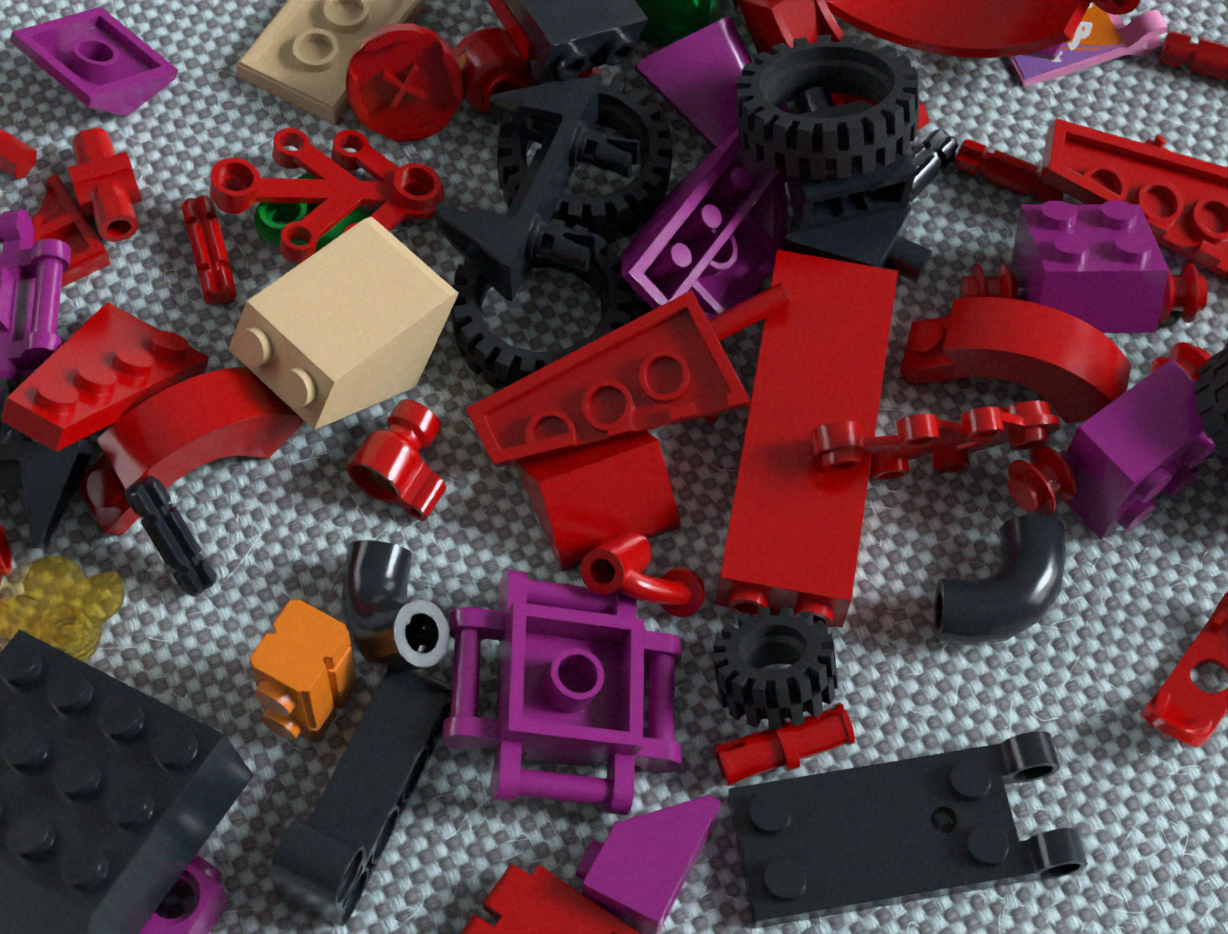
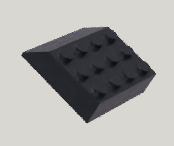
[0,629,254,934]

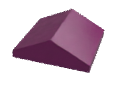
[10,6,178,117]

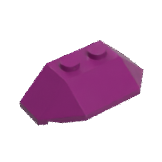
[620,129,788,319]

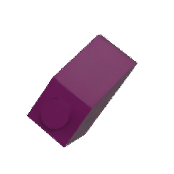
[575,795,721,934]

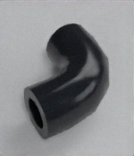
[934,514,1066,645]
[342,540,450,671]

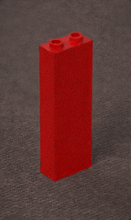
[715,250,898,628]

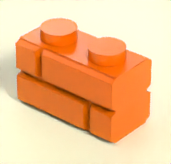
[249,599,358,742]

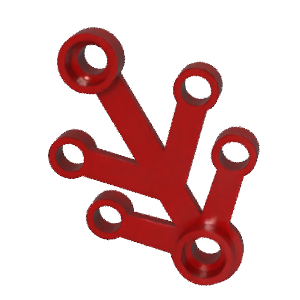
[209,128,445,264]
[810,401,1060,480]

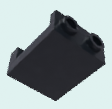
[504,0,648,84]

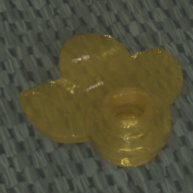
[0,556,125,662]

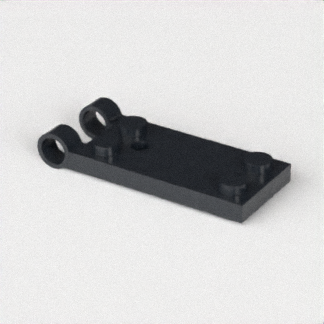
[727,731,1088,928]

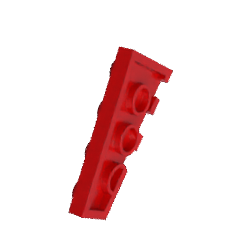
[1040,118,1228,280]
[465,290,752,468]
[1,302,209,452]

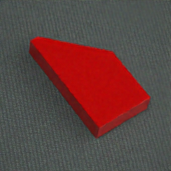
[31,173,111,288]

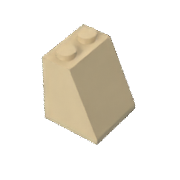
[228,217,459,430]

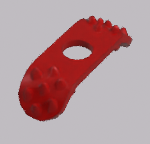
[1140,592,1228,748]

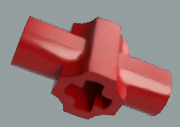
[68,128,142,242]

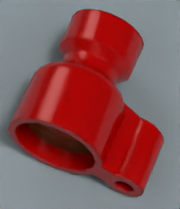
[346,399,446,521]

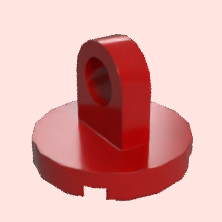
[345,23,464,142]

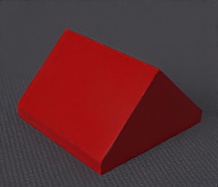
[514,431,680,571]

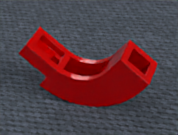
[900,297,1132,423]
[78,366,305,535]

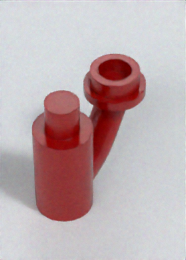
[580,531,705,617]

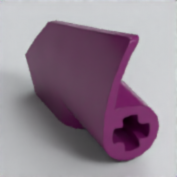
[634,17,790,149]

